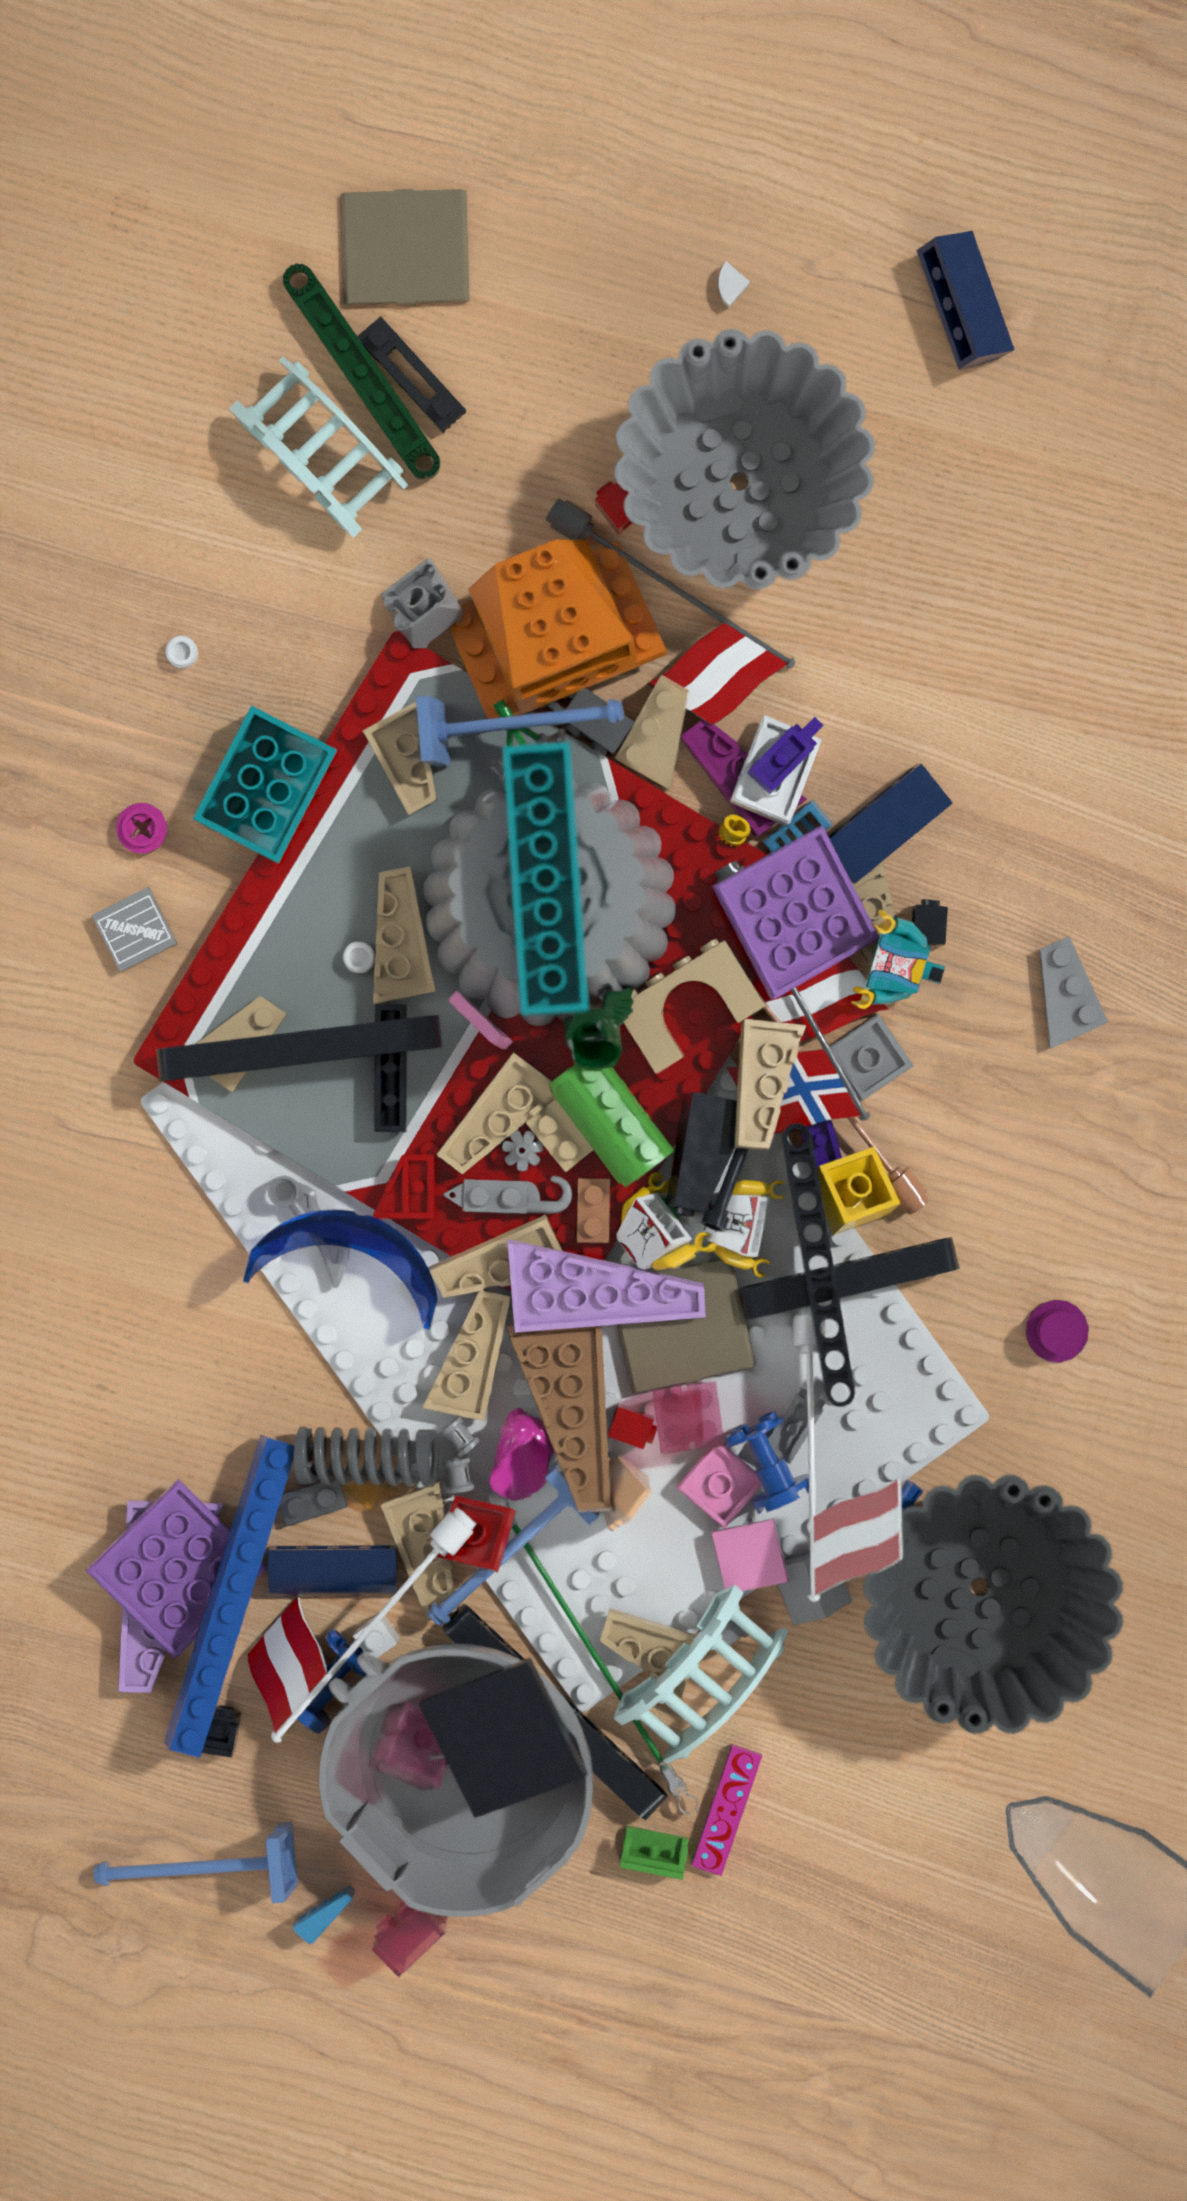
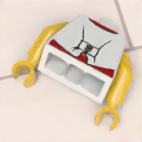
[616,1172,717,1271]
[690,1180,785,1278]

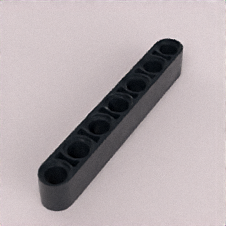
[739,1237,960,1320]

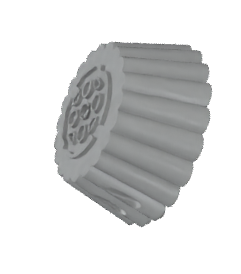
[615,329,875,589]
[423,779,676,1026]

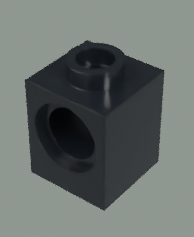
[912,899,948,946]

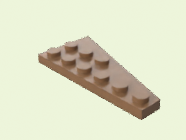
[506,1326,611,1513]

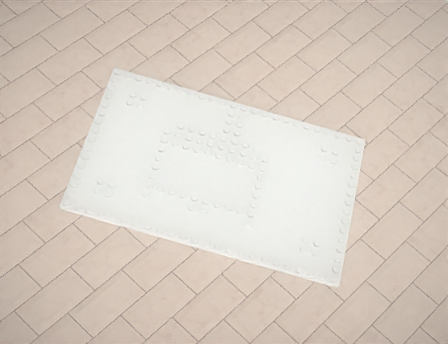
[141,1056,989,1712]

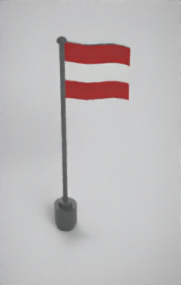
[545,498,795,725]

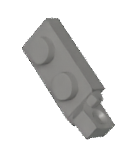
[767,1376,826,1464]

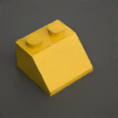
[817,1147,901,1235]

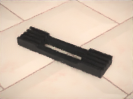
[358,316,466,433]

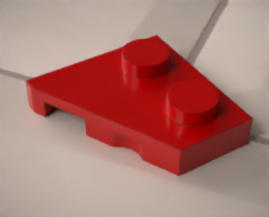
[373,1154,435,1219]

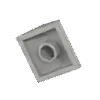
[778,1551,852,1625]

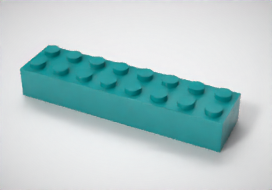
[503,742,589,1017]

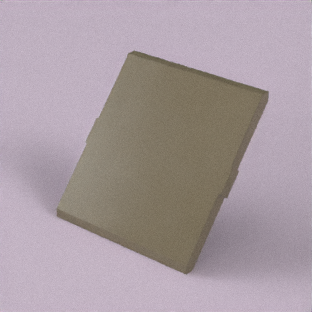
[341,189,470,306]
[617,1260,755,1393]

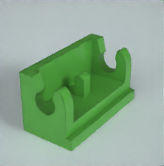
[620,1825,689,1880]

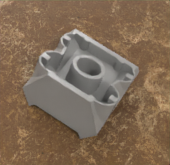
[382,558,463,648]

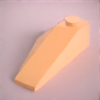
[604,1453,651,1531]

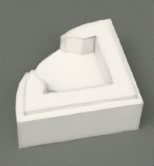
[718,261,750,308]

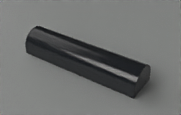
[374,1004,407,1132]

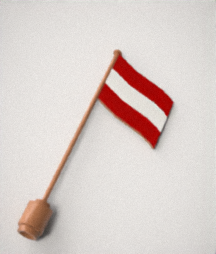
[748,957,929,1215]

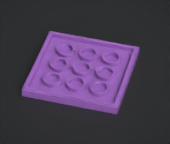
[712,826,880,1000]
[86,1478,267,1659]

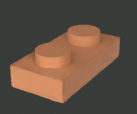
[577,1178,610,1243]

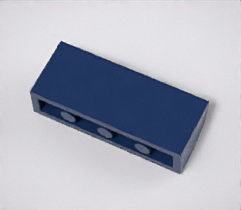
[916,231,1015,370]
[828,763,953,884]
[268,1545,398,1596]

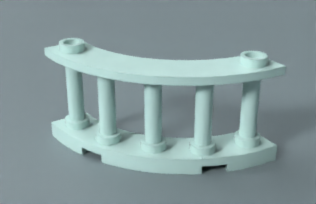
[229,356,408,538]
[613,1585,788,1764]

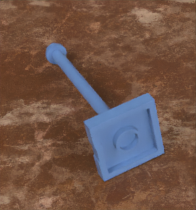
[416,696,623,767]
[428,1460,600,1626]
[94,1822,298,1903]

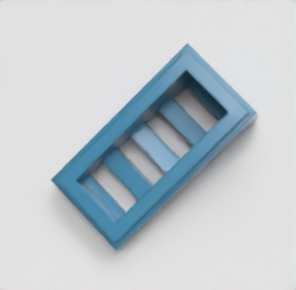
[763,800,833,853]
[292,1885,355,1945]

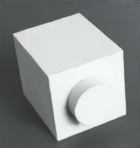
[353,1614,400,1658]

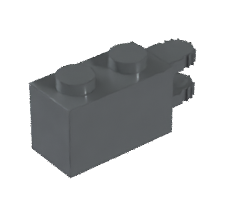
[544,688,635,757]

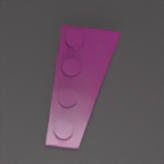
[680,720,807,838]

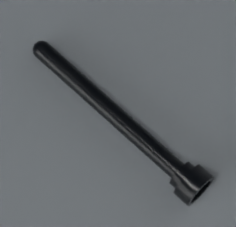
[701,1147,749,1232]

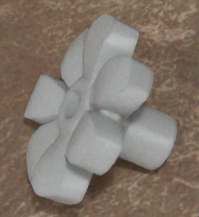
[502,1131,543,1171]

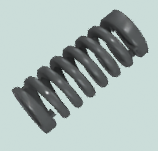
[294,1426,439,1487]

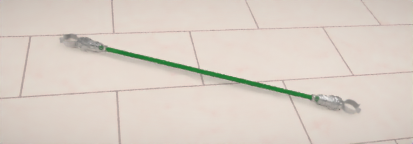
[475,1468,699,1818]

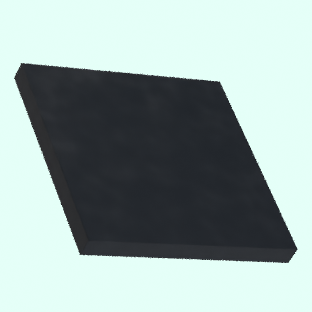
[418,1657,588,1818]

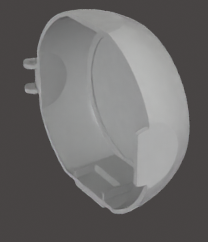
[319,1644,593,1917]

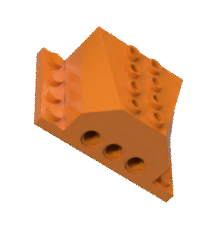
[448,540,667,719]

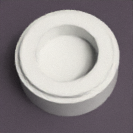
[165,636,199,669]
[343,941,375,974]

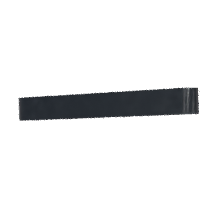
[156,1015,443,1081]
[782,1123,855,1407]
[442,1604,668,1820]

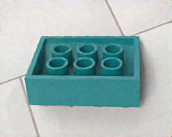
[193,705,337,863]

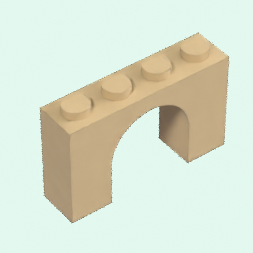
[624,939,766,1074]

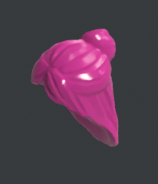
[489,1407,554,1501]

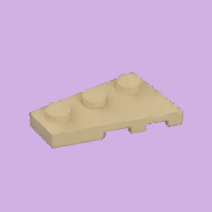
[196,996,287,1092]

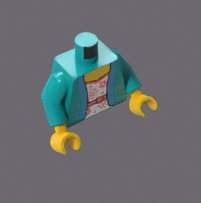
[851,910,945,1009]

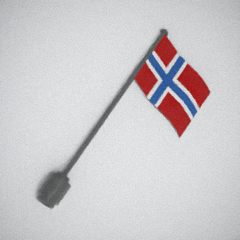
[714,861,870,1134]

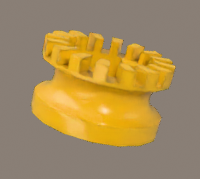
[718,815,751,847]

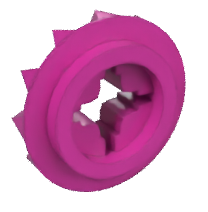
[116,803,167,853]

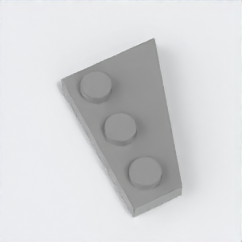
[1039,936,1108,1049]

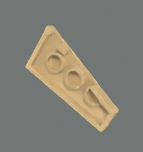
[373,866,436,1004]
[735,1019,806,1150]
[437,1053,555,1174]
[429,1215,563,1298]
[422,1290,511,1421]
[380,1480,458,1622]

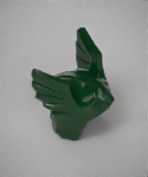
[563,988,634,1070]

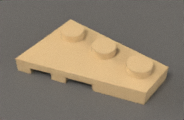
[615,675,689,790]
[363,702,437,816]
[852,864,895,967]
[600,1608,697,1698]

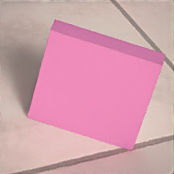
[449,991,513,1050]
[676,1439,762,1529]
[712,1518,789,1591]

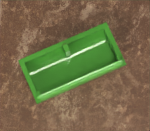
[548,1064,675,1187]

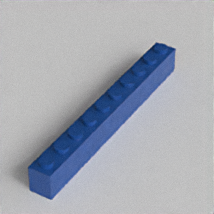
[164,1434,295,1758]

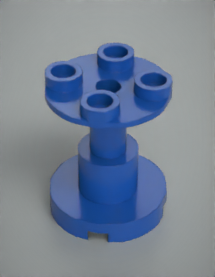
[724,1411,809,1514]
[297,1628,367,1734]

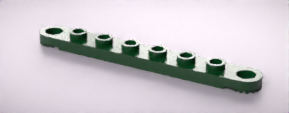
[283,263,441,480]

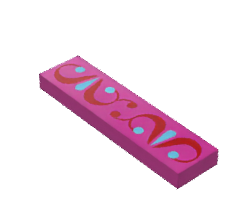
[691,1744,762,1876]

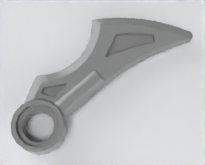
[268,1175,351,1288]

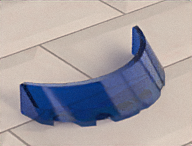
[243,1209,438,1330]

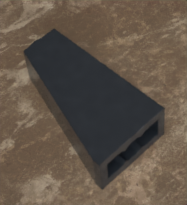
[666,1092,737,1217]

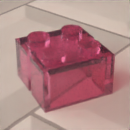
[652,1381,725,1454]
[368,1702,447,1791]
[372,1900,448,1978]

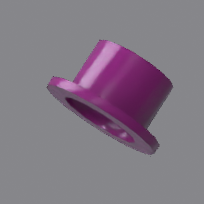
[1025,1299,1089,1363]

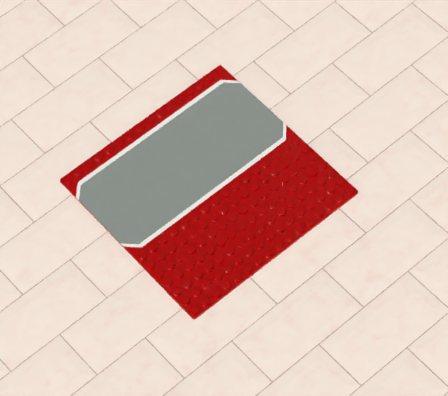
[134,631,767,1293]

